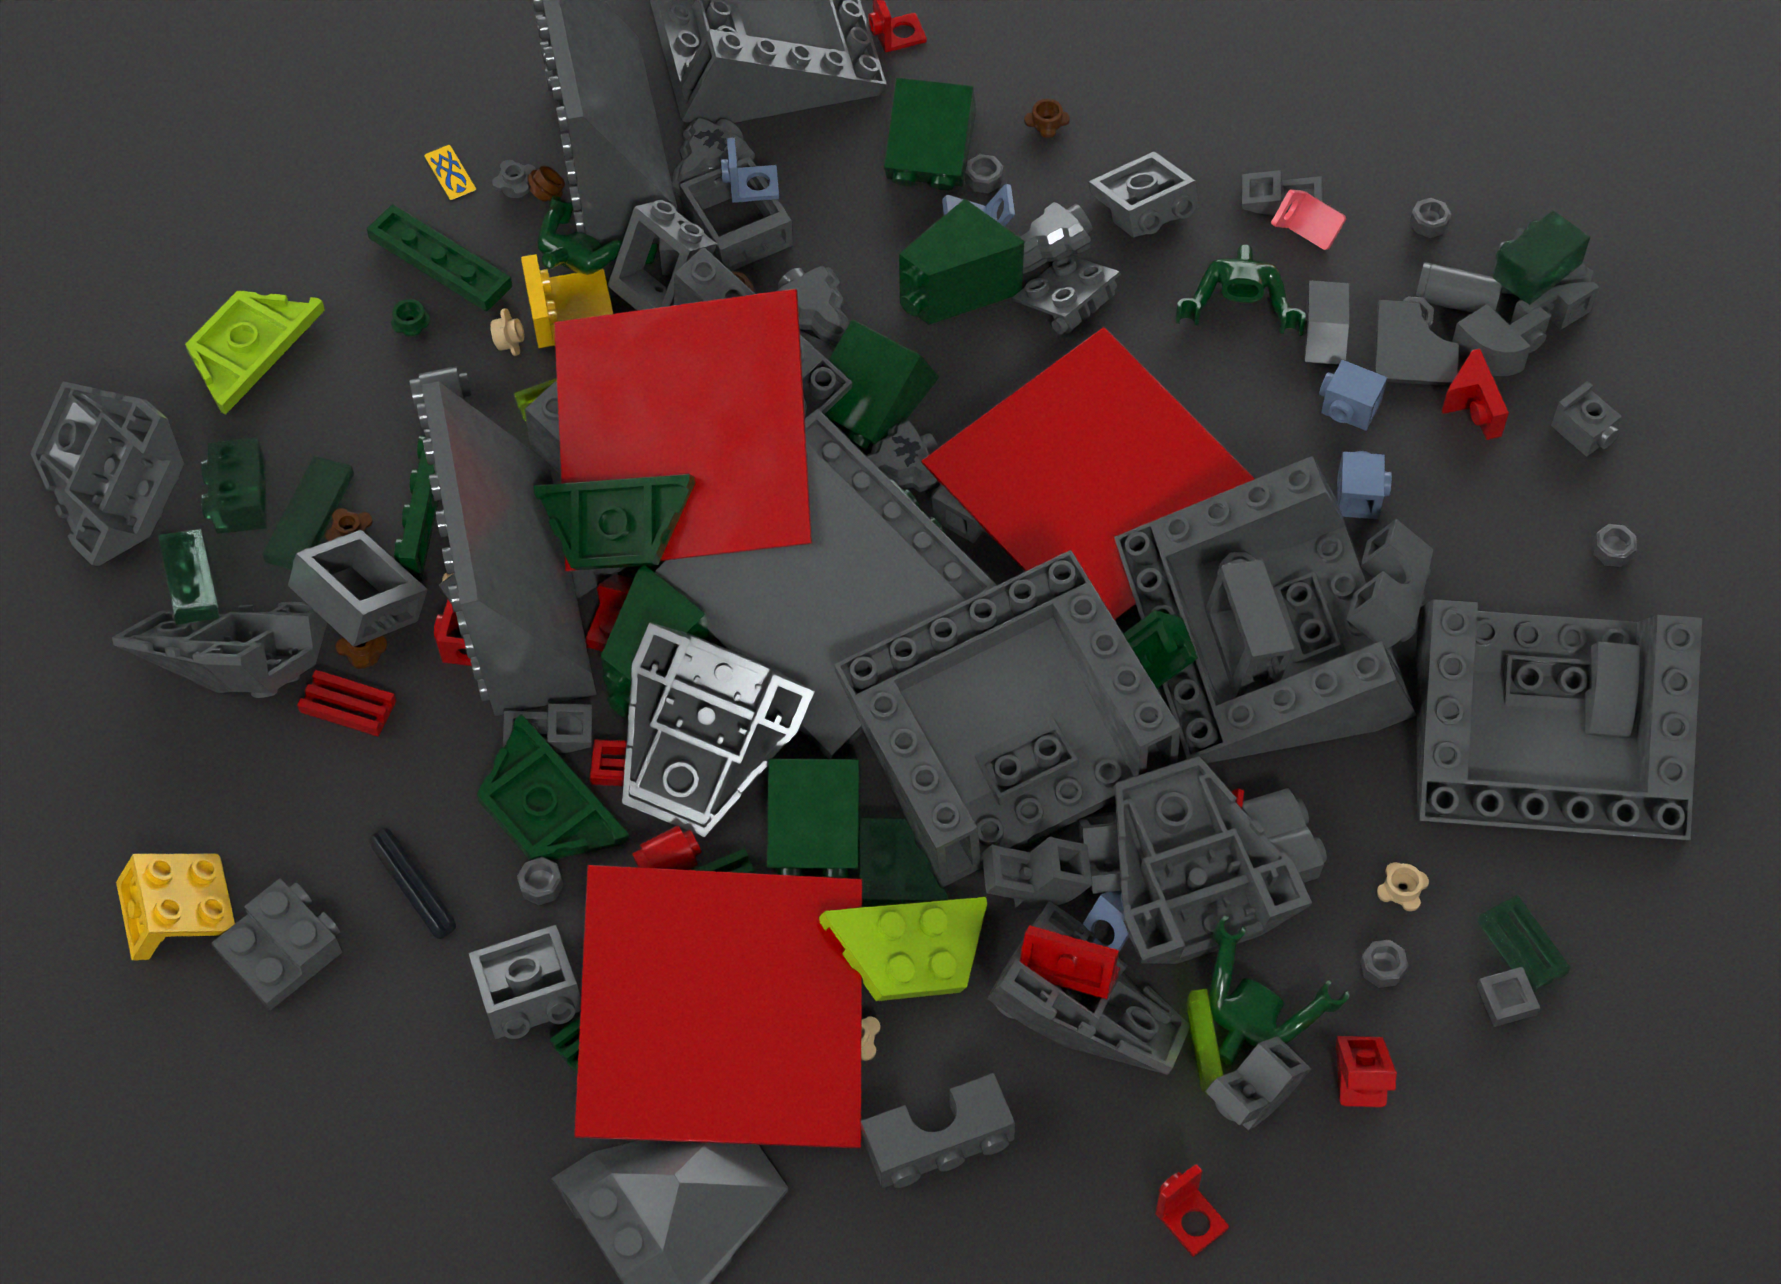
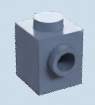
[1319,360,1388,431]
[1337,451,1392,519]

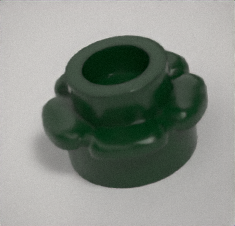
[391,299,430,337]

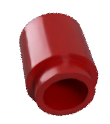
[632,825,702,870]

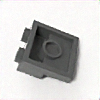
[1089,152,1199,238]
[211,878,342,1011]
[468,925,581,1039]

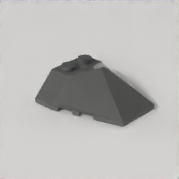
[30,381,184,566]
[112,602,328,698]
[622,622,814,837]
[1115,756,1312,964]
[987,901,1191,1075]
[551,1140,788,1284]

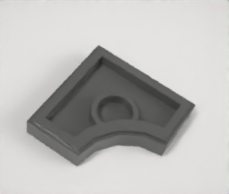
[1374,300,1459,386]

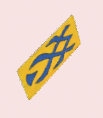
[424,145,476,200]

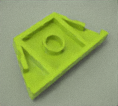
[185,291,325,415]
[819,897,987,1001]

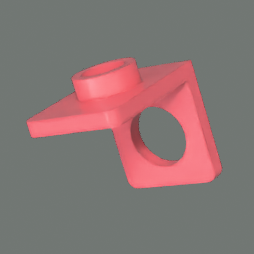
[1271,189,1346,250]

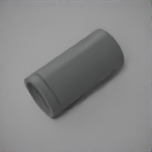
[1415,261,1503,313]

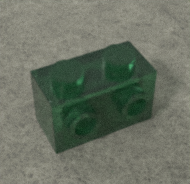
[1493,210,1590,305]
[201,437,267,534]

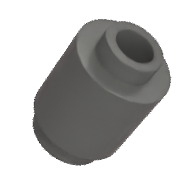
[409,366,472,411]

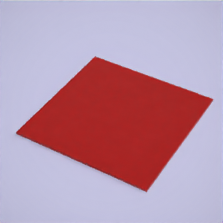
[554,289,812,572]
[921,327,1255,621]
[574,865,862,1148]

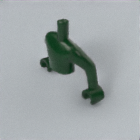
[538,195,659,275]
[1175,245,1306,336]
[1207,916,1349,1065]

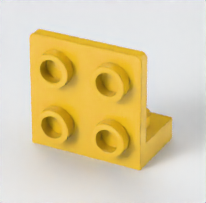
[521,254,613,348]
[116,854,235,960]

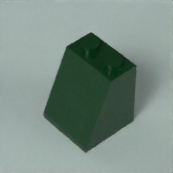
[884,78,976,190]
[899,198,1024,325]
[824,320,939,450]
[601,565,710,717]
[767,759,861,878]

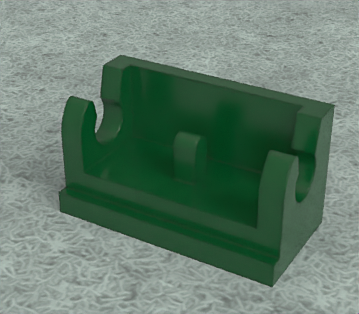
[1123,610,1198,689]

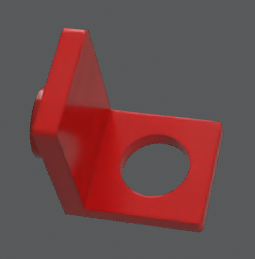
[868,0,927,53]
[434,599,472,666]
[1155,1164,1229,1257]

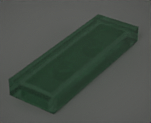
[262,456,354,570]
[158,529,219,625]

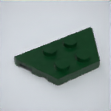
[534,474,695,570]
[477,714,629,861]

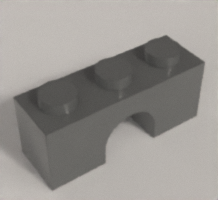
[1347,519,1433,649]
[861,1073,1015,1189]

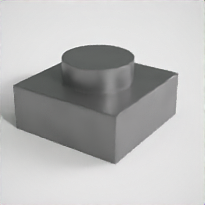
[1476,967,1540,1027]

